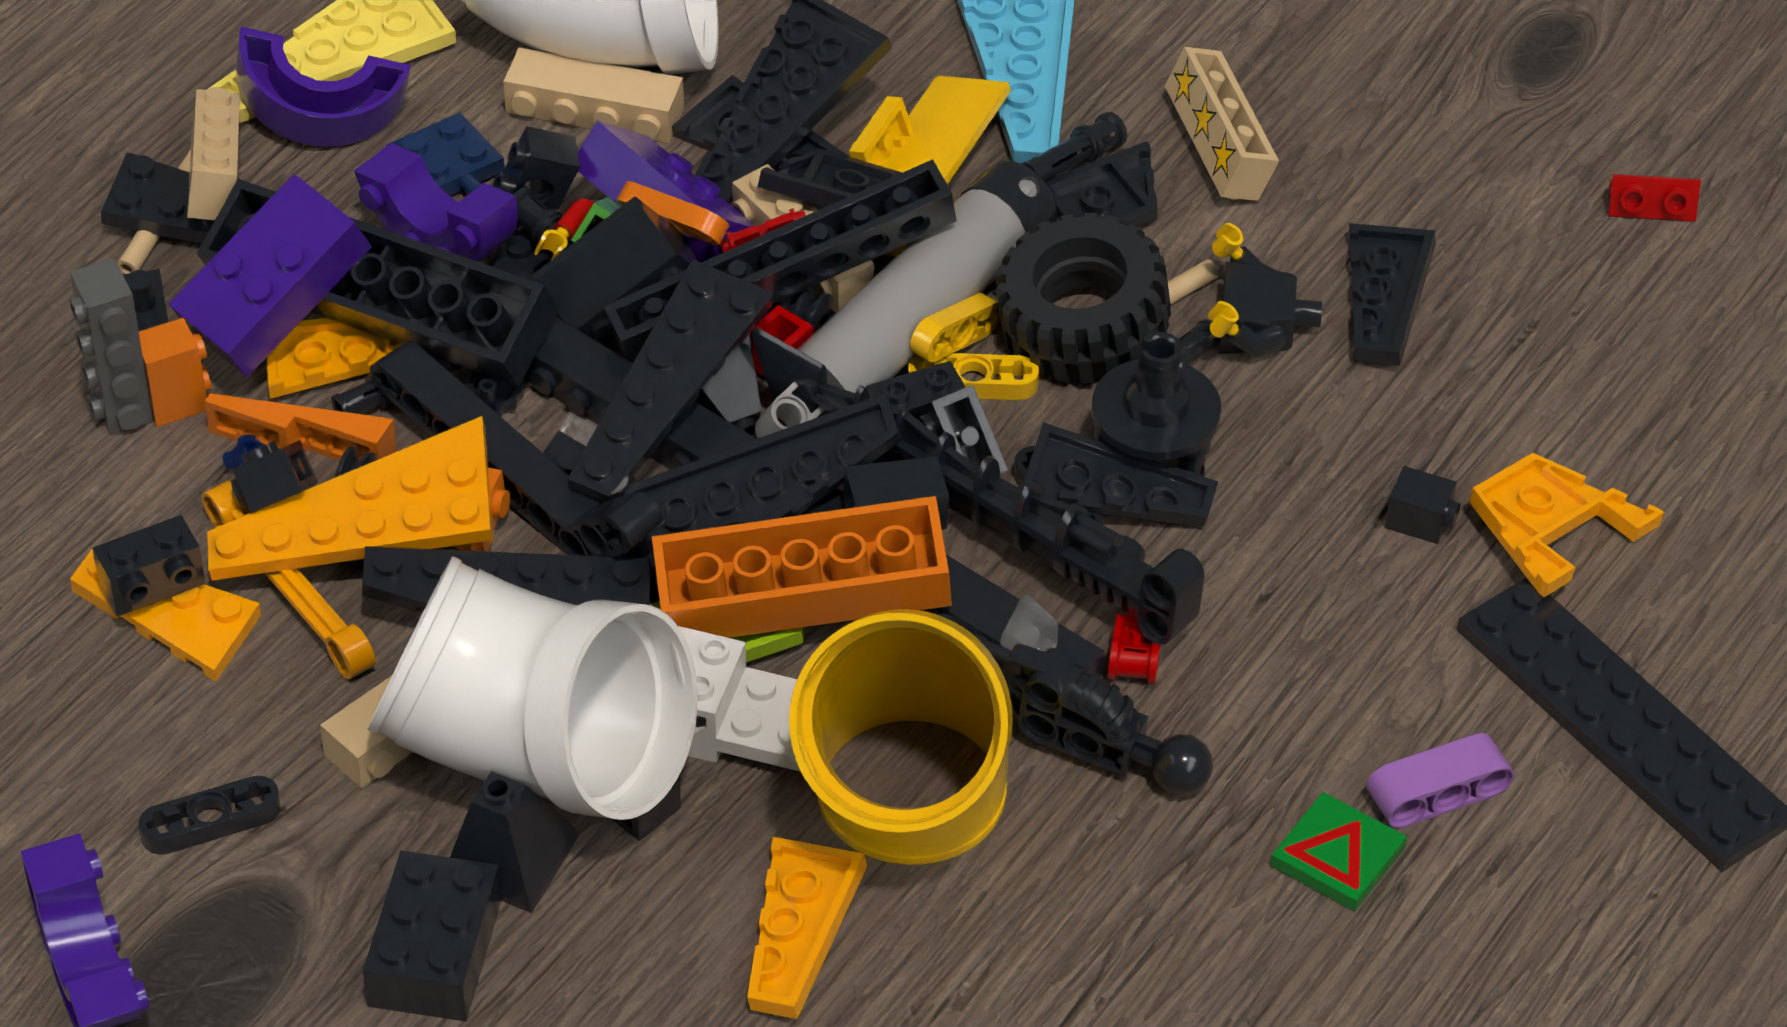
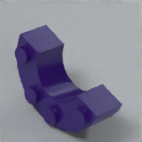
[236,26,411,147]
[354,143,518,262]
[21,833,149,1027]

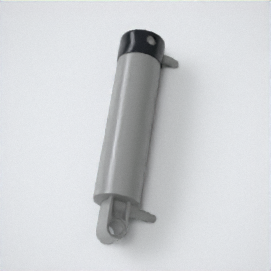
[755,160,1057,438]

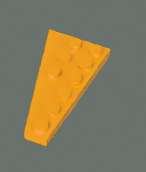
[207,416,493,581]

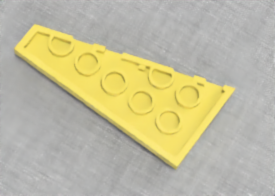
[208,0,456,123]

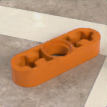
[616,181,730,246]

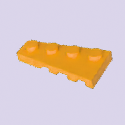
[267,318,401,399]
[70,546,261,682]
[747,837,867,1019]

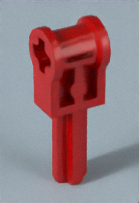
[1108,610,1161,685]

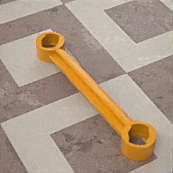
[202,480,376,679]

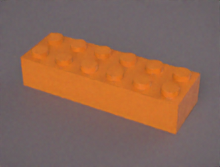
[652,496,952,638]

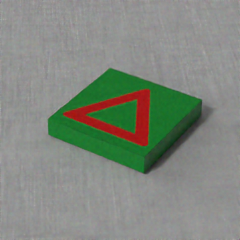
[1270,792,1407,911]

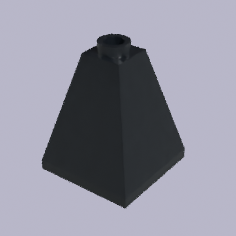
[695,335,761,436]
[450,771,579,913]

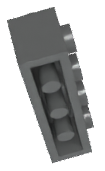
[69,258,154,436]

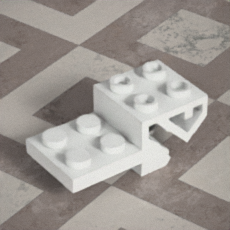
[678,626,800,771]

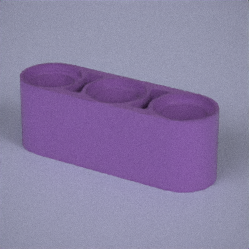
[1366,733,1515,828]

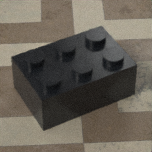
[363,850,502,1022]

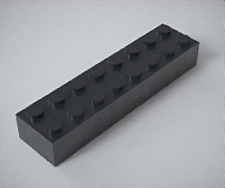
[197,179,559,386]

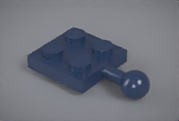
[385,112,505,196]

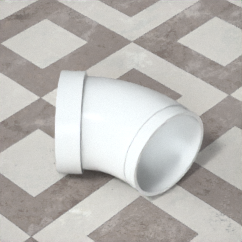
[458,0,719,75]
[367,556,698,820]

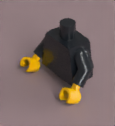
[1208,223,1322,357]

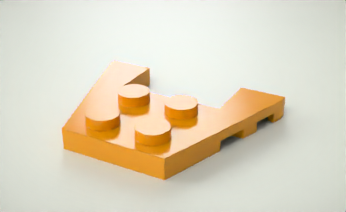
[1469,452,1664,597]

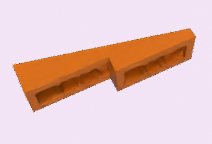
[205,393,397,461]

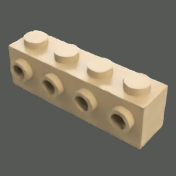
[731,164,874,312]

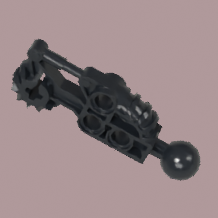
[938,614,1213,795]

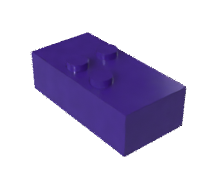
[578,121,754,262]
[168,174,372,378]

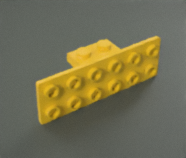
[849,76,1011,256]

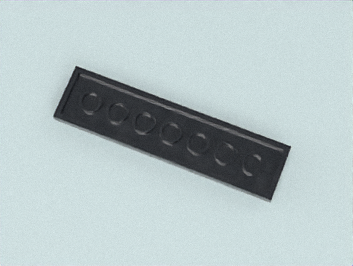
[1457,577,1787,872]

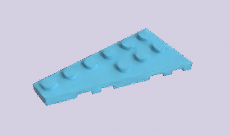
[957,0,1075,163]

